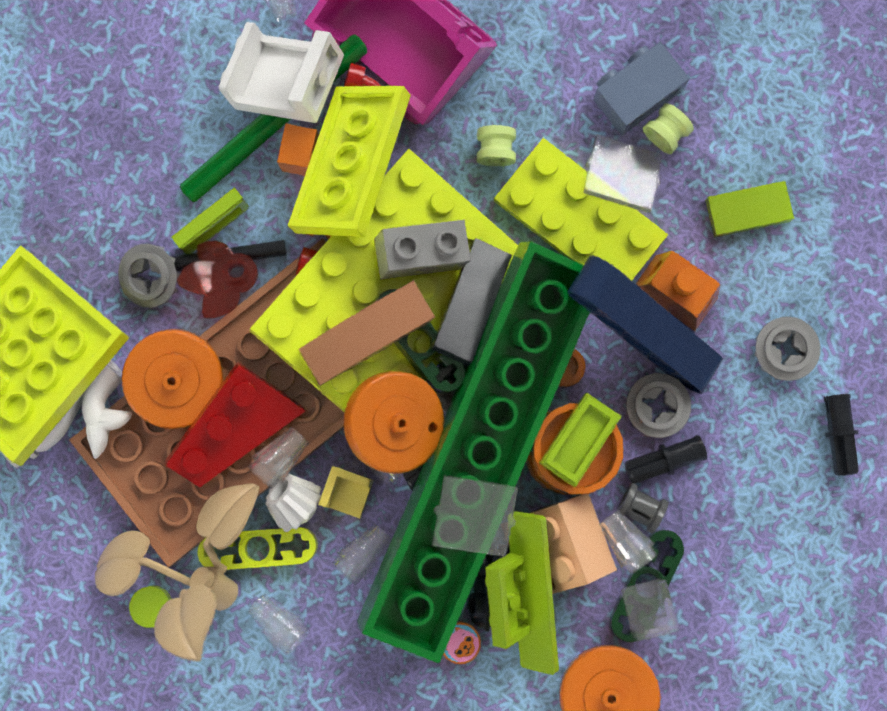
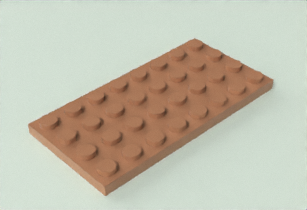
[69,238,345,568]

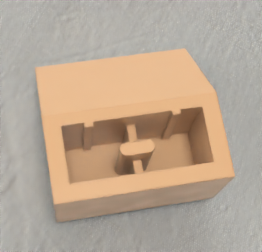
[500,494,617,594]

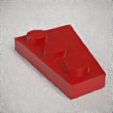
[165,362,306,488]

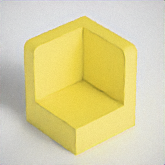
[318,466,374,518]

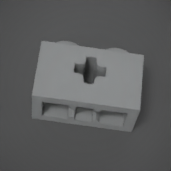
[374,220,471,279]

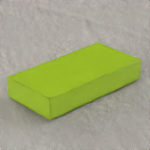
[705,181,795,238]
[171,187,249,254]
[539,393,622,487]

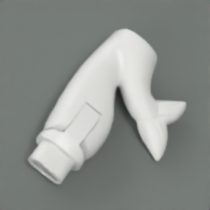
[0,360,132,468]

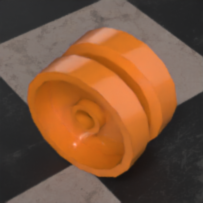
[526,403,623,495]

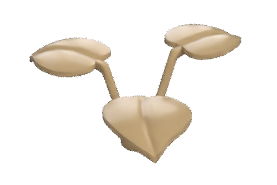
[95,484,260,661]

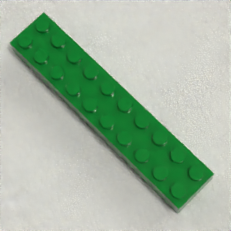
[357,241,590,664]

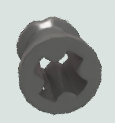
[615,483,669,534]

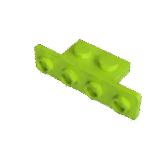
[485,511,559,675]

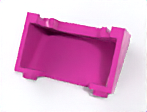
[304,0,497,125]

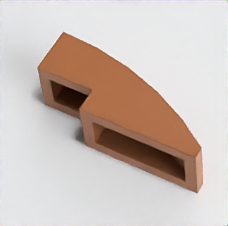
[299,280,435,386]

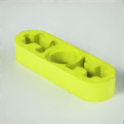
[197,527,318,570]

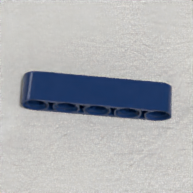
[567,255,723,394]

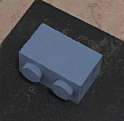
[593,42,690,136]

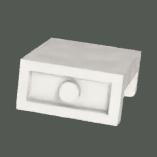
[219,22,344,123]

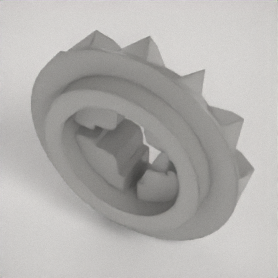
[118,243,181,308]
[754,317,820,381]
[626,373,691,438]

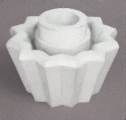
[265,474,321,532]

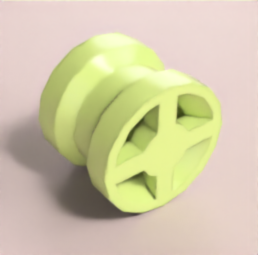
[643,103,694,154]
[477,125,516,166]

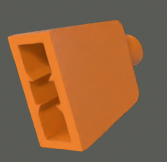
[636,251,721,331]

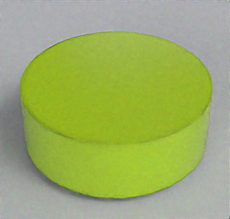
[129,585,172,628]

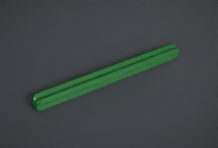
[179,34,368,202]

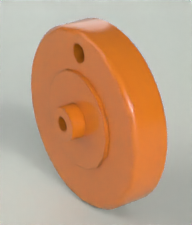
[122,329,223,429]
[344,371,444,474]
[559,645,661,711]

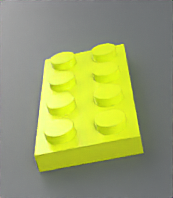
[287,86,411,237]
[494,138,668,280]

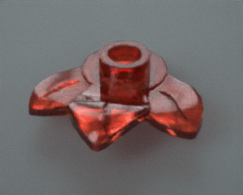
[177,241,258,319]

